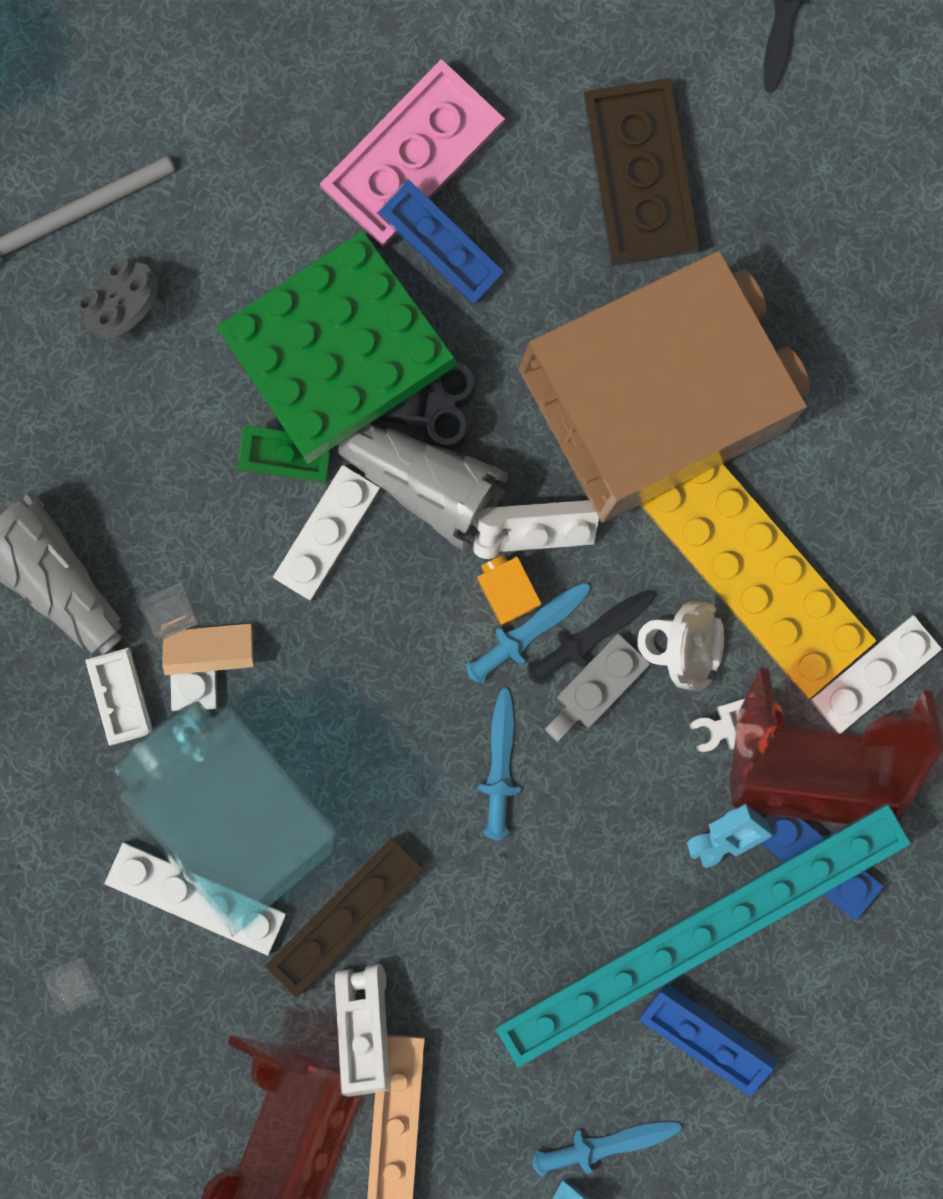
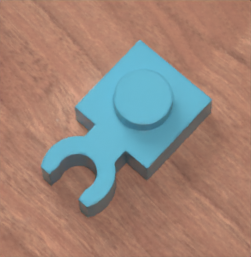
[687,804,773,868]

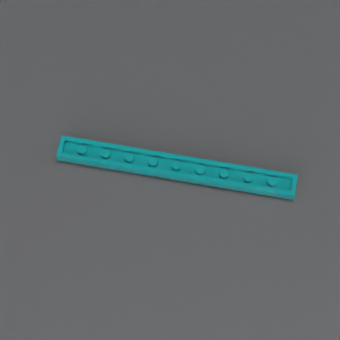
[495,803,911,1067]

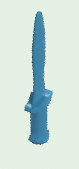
[466,583,590,683]
[477,688,521,841]
[532,1122,682,1178]

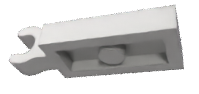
[544,634,650,742]

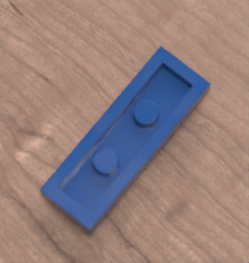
[376,179,504,304]
[760,801,884,921]
[639,983,778,1097]

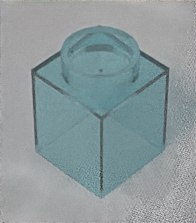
[115,701,338,938]

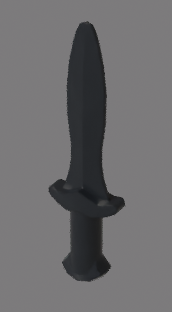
[763,0,809,93]
[527,590,655,685]

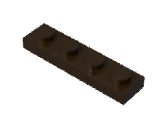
[265,837,423,998]

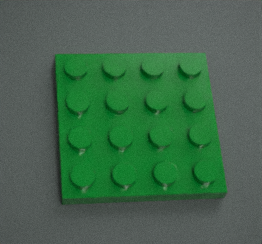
[216,231,457,464]

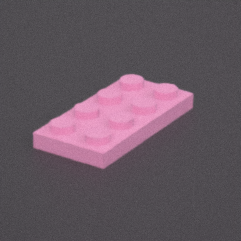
[320,59,505,247]

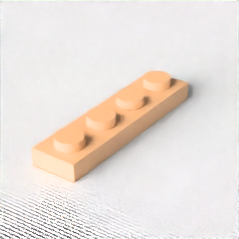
[367,1034,425,1199]

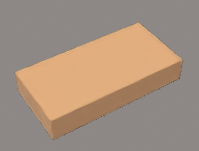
[162,624,254,675]

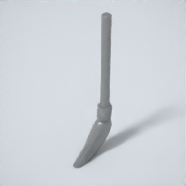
[0,156,176,263]

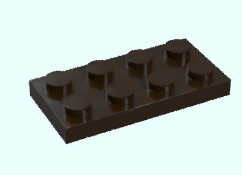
[583,78,699,266]

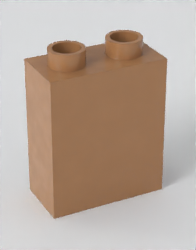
[518,251,810,523]

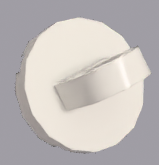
[637,601,724,691]

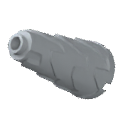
[338,423,508,551]
[0,491,123,655]

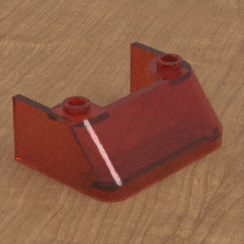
[730,667,943,825]
[201,1035,361,1199]

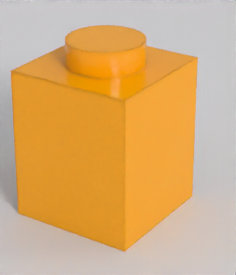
[477,554,541,627]

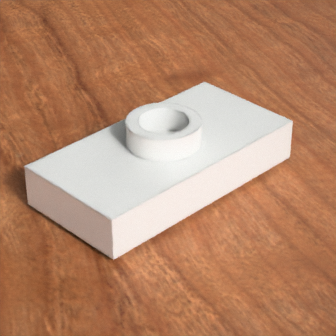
[85,648,154,746]

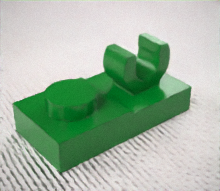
[236,425,330,483]

